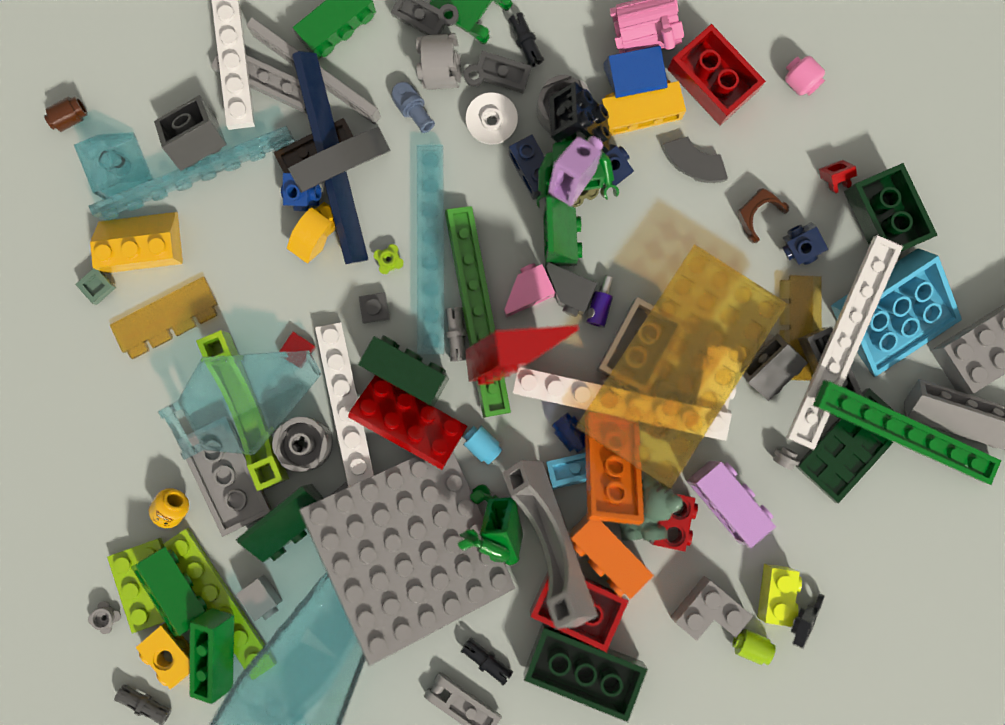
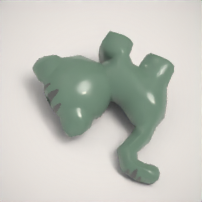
[618,475,683,541]

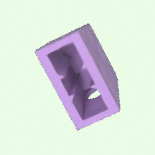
[548,136,603,207]

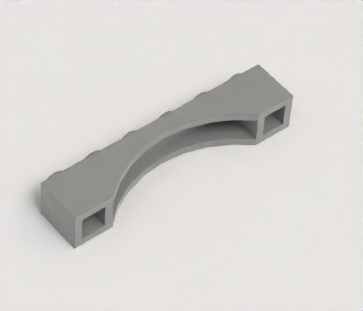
[503,460,598,629]

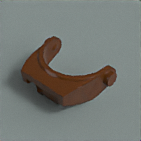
[737,188,789,243]

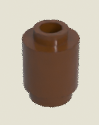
[44,96,88,132]

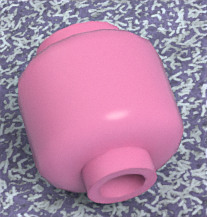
[785,56,825,96]

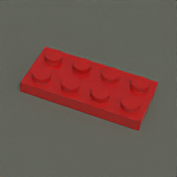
[348,375,468,470]

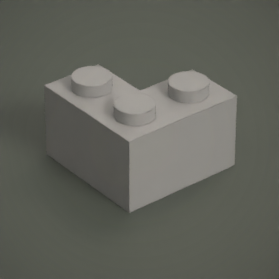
[670,576,753,641]

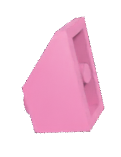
[504,263,555,318]

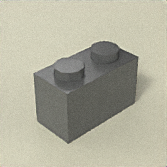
[739,333,808,401]

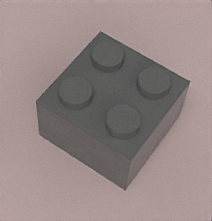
[154,95,227,171]

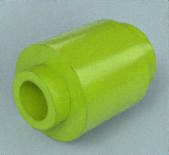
[732,629,776,665]

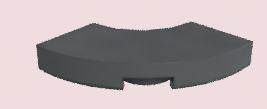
[662,137,728,183]

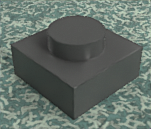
[359,293,390,323]

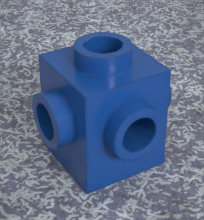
[281,173,322,211]

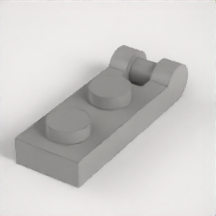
[424,672,501,725]

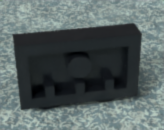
[549,82,611,153]

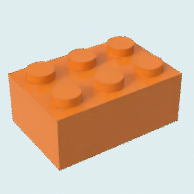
[568,514,654,599]

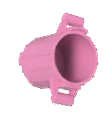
[610,0,684,54]

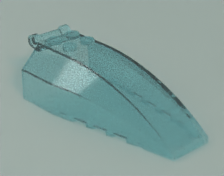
[209,572,366,725]

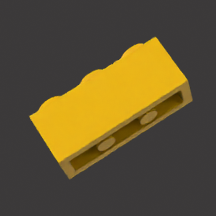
[601,80,686,136]

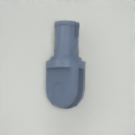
[391,82,435,133]

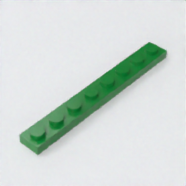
[813,380,1002,485]

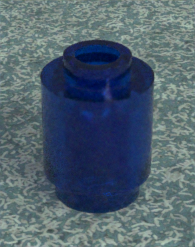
[552,412,585,453]

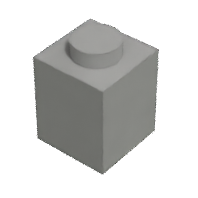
[236,575,283,622]

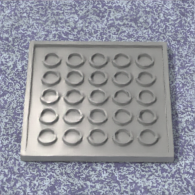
[299,453,515,666]

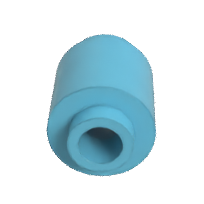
[463,425,503,465]

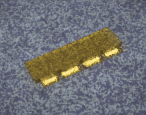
[779,275,822,381]
[110,277,218,360]

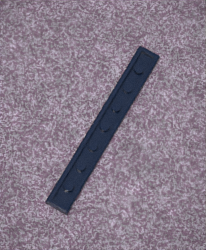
[292,51,369,264]

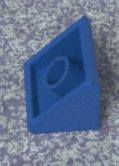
[604,46,667,98]

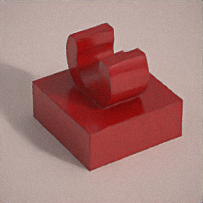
[819,160,857,193]

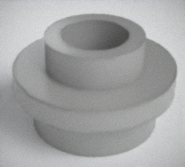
[773,447,800,470]

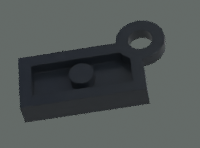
[791,593,825,648]

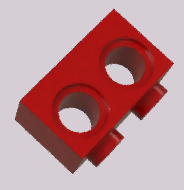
[649,493,698,552]

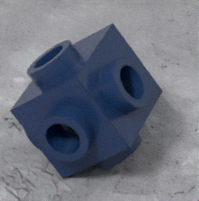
[605,144,634,186]
[782,222,829,265]

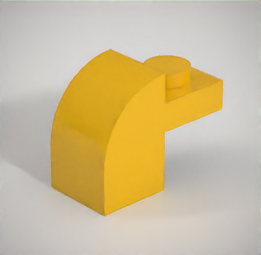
[286,202,336,264]

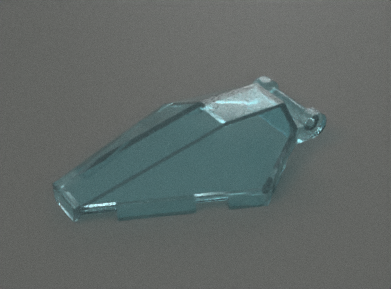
[158,351,321,460]

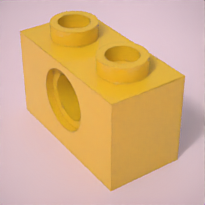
[136,623,190,690]

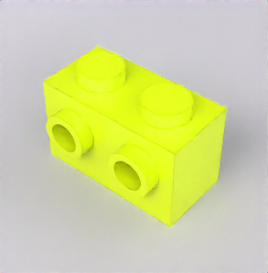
[757,564,802,627]

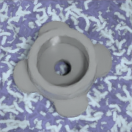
[88,601,121,634]

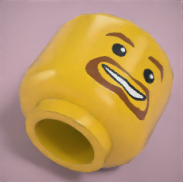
[148,488,190,528]

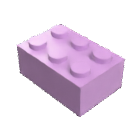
[686,461,776,548]

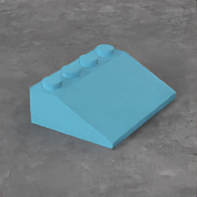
[831,248,962,377]

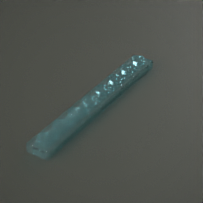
[89,126,295,221]
[417,145,445,355]

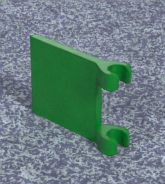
[429,0,513,44]

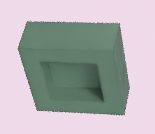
[75,269,116,305]

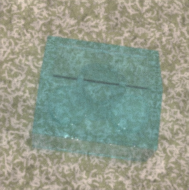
[74,132,154,200]

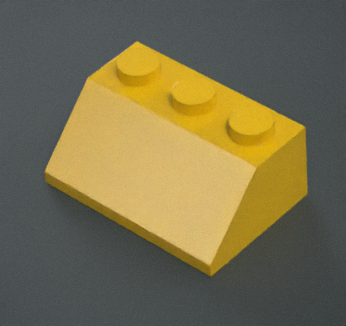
[90,212,183,273]

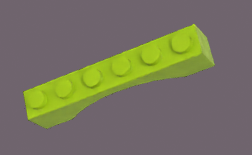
[196,330,289,491]

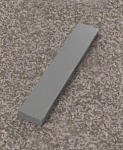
[246,18,381,124]

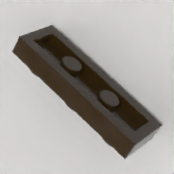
[273,118,353,173]

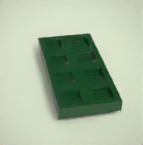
[795,388,894,504]

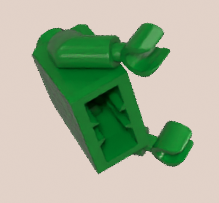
[536,132,619,208]
[458,484,523,565]

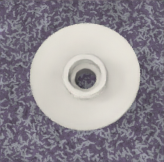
[466,93,518,145]

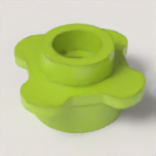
[373,244,404,274]

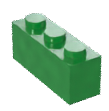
[292,0,376,60]
[131,547,208,636]
[189,608,234,705]

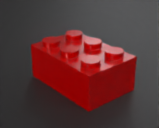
[667,23,766,126]
[530,571,629,652]

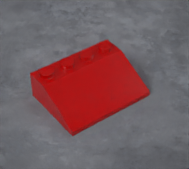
[465,325,579,385]

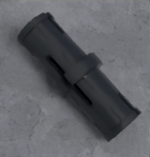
[508,12,544,67]
[460,637,513,686]

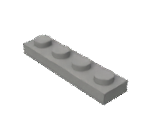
[211,54,306,114]

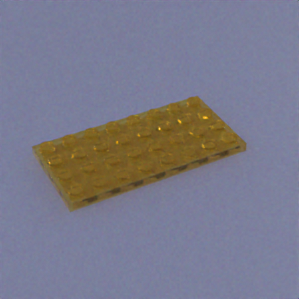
[575,244,788,489]

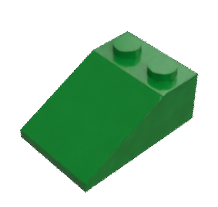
[543,197,582,267]

